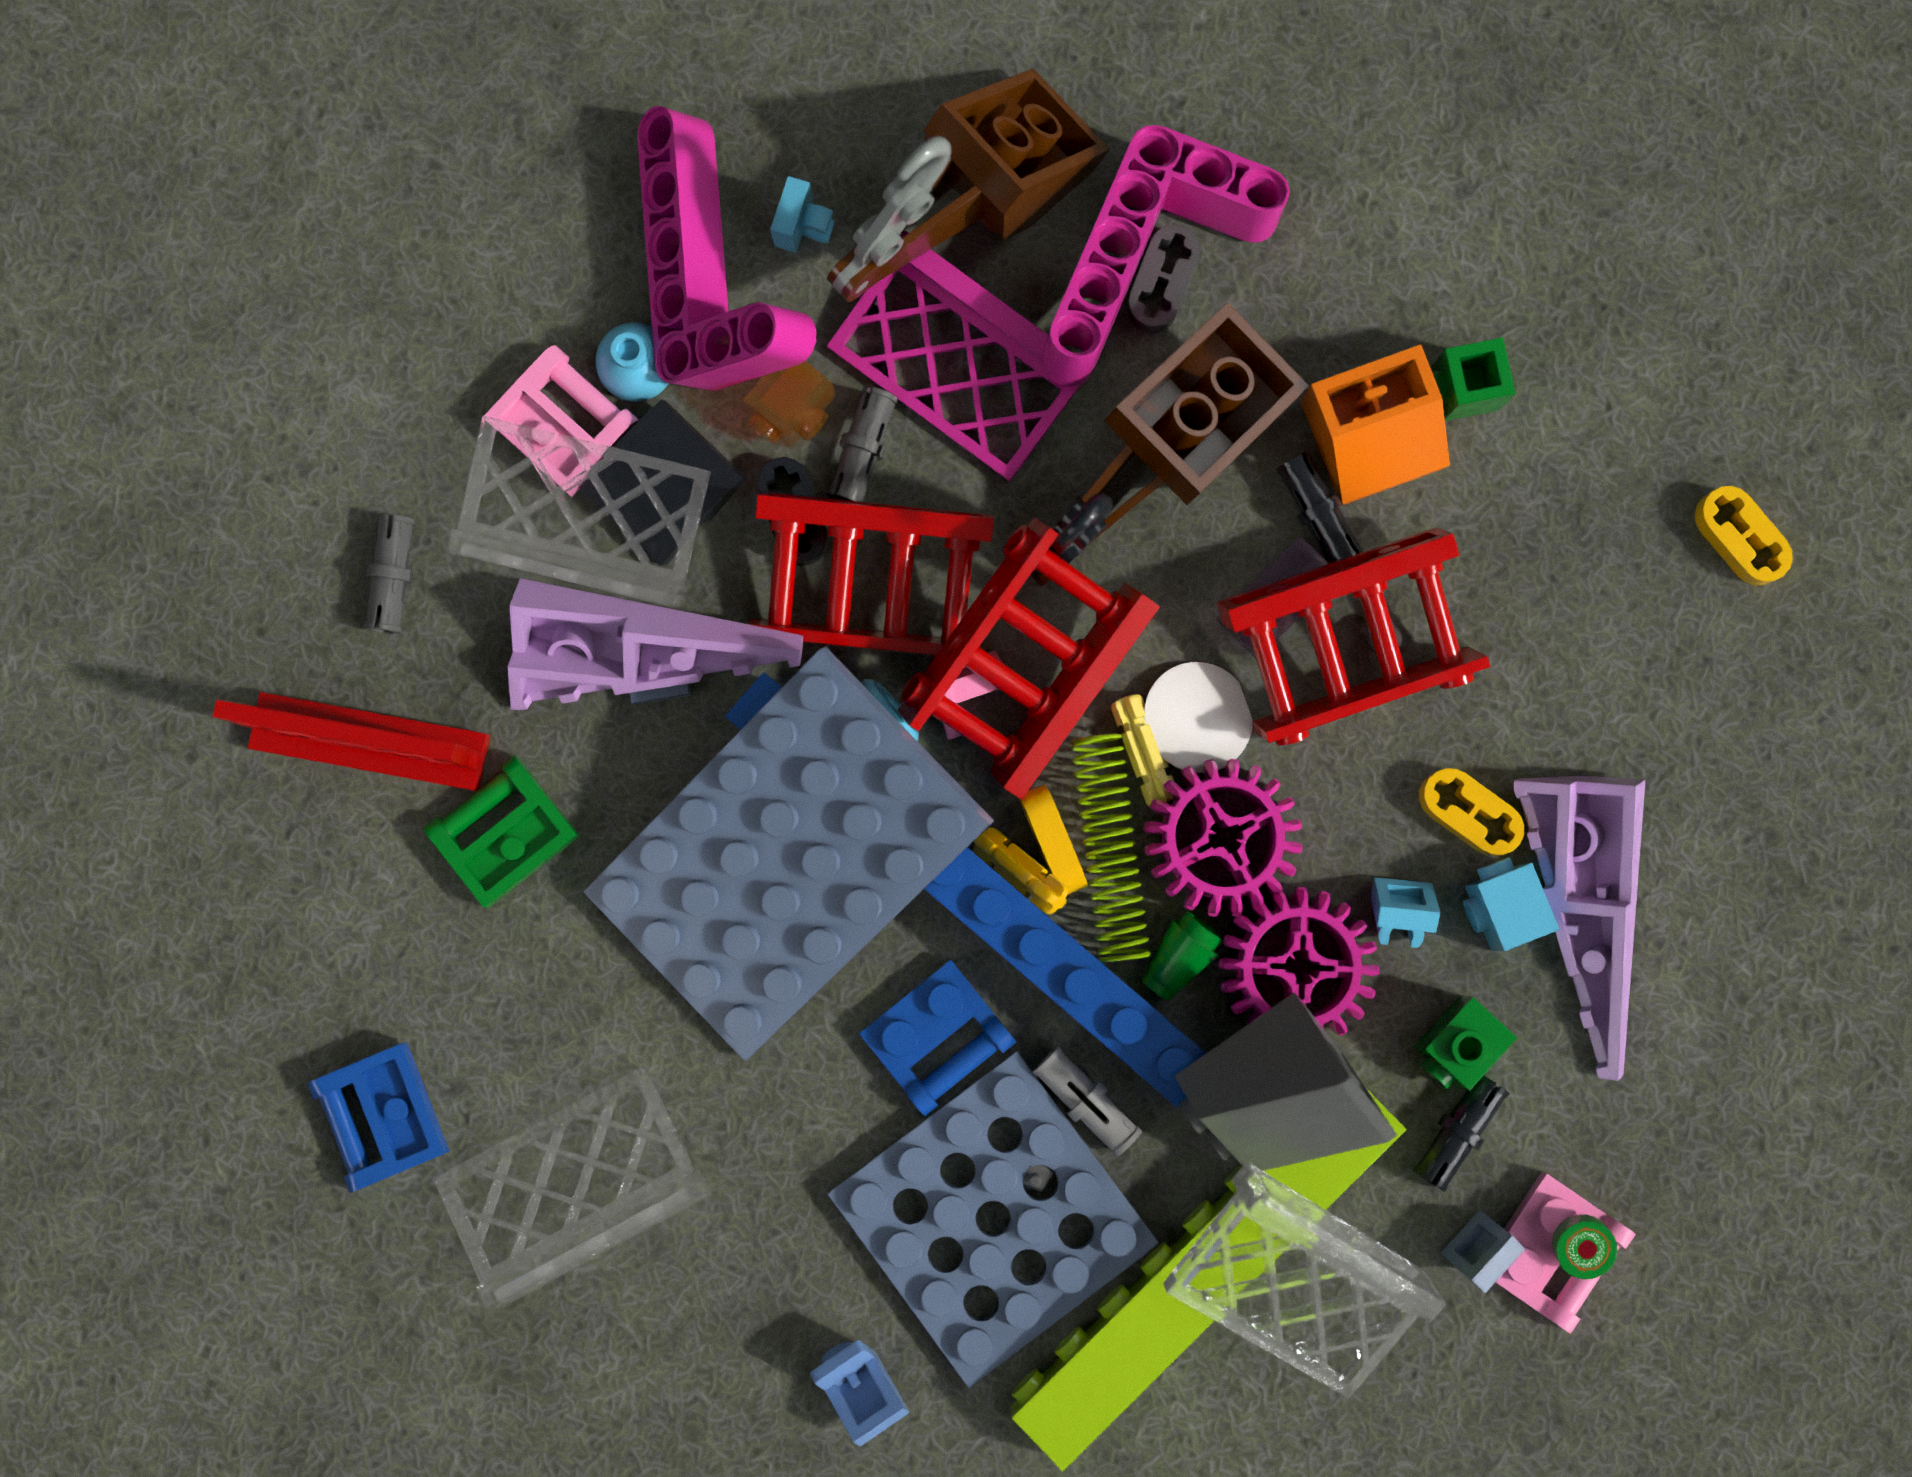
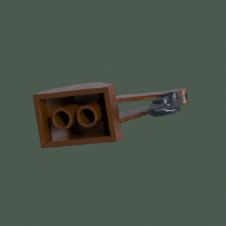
[1030,302,1309,587]

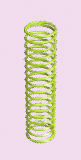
[1070,734,1151,963]

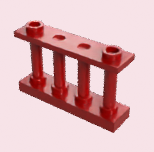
[748,492,995,659]
[898,517,1160,800]
[1216,527,1491,746]

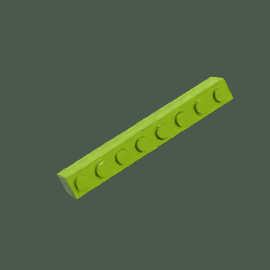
[1010,1089,1407,1472]

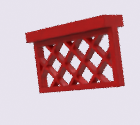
[212,692,491,791]

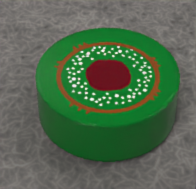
[1552,1214,1617,1279]

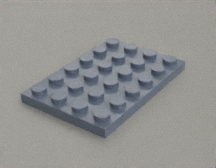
[584,647,994,1061]

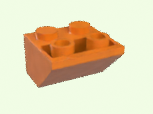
[1300,344,1450,506]

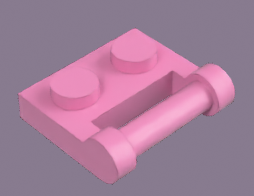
[483,345,639,497]
[1496,1171,1636,1334]

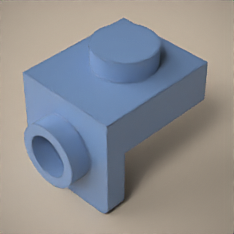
[810,1340,910,1446]

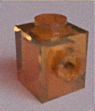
[743,361,836,448]

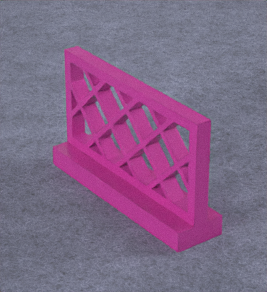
[827,231,1093,482]

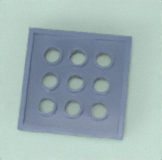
[828,1050,1159,1388]

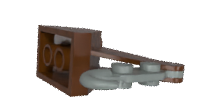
[827,68,1110,302]

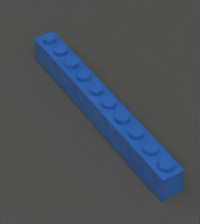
[725,672,1206,1108]

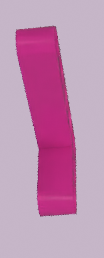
[637,105,816,391]
[1042,125,1290,387]

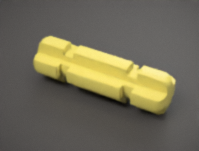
[1111,694,1174,806]

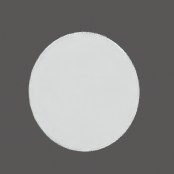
[1144,662,1253,773]

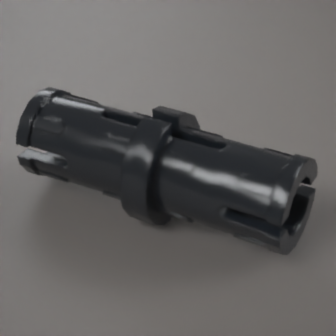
[1275,451,1364,564]
[1412,1076,1510,1192]

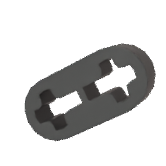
[1127,224,1201,334]

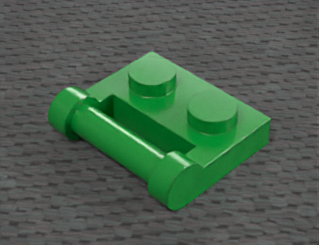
[423,754,580,909]

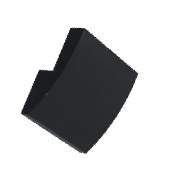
[578,400,747,566]

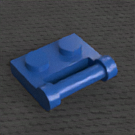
[859,960,1017,1116]
[307,1042,450,1194]

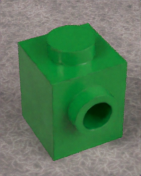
[1431,337,1516,421]
[1414,995,1517,1091]

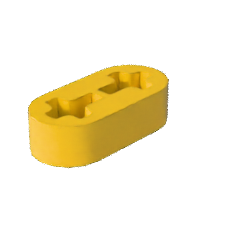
[1695,486,1793,586]
[1419,768,1524,856]
[1019,784,1088,895]

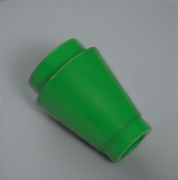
[1142,911,1224,1001]

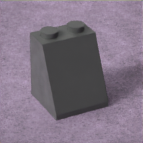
[1175,992,1397,1174]

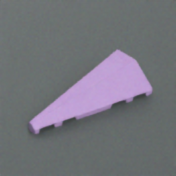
[507,578,803,710]
[1514,776,1645,1081]

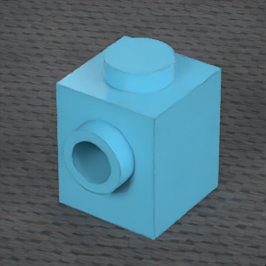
[1463,857,1560,951]

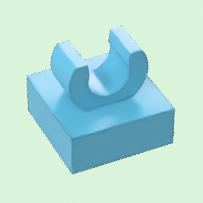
[770,176,835,253]
[1371,877,1440,948]

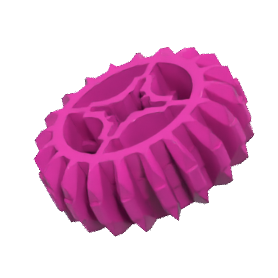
[1143,759,1303,917]
[1218,887,1379,1036]

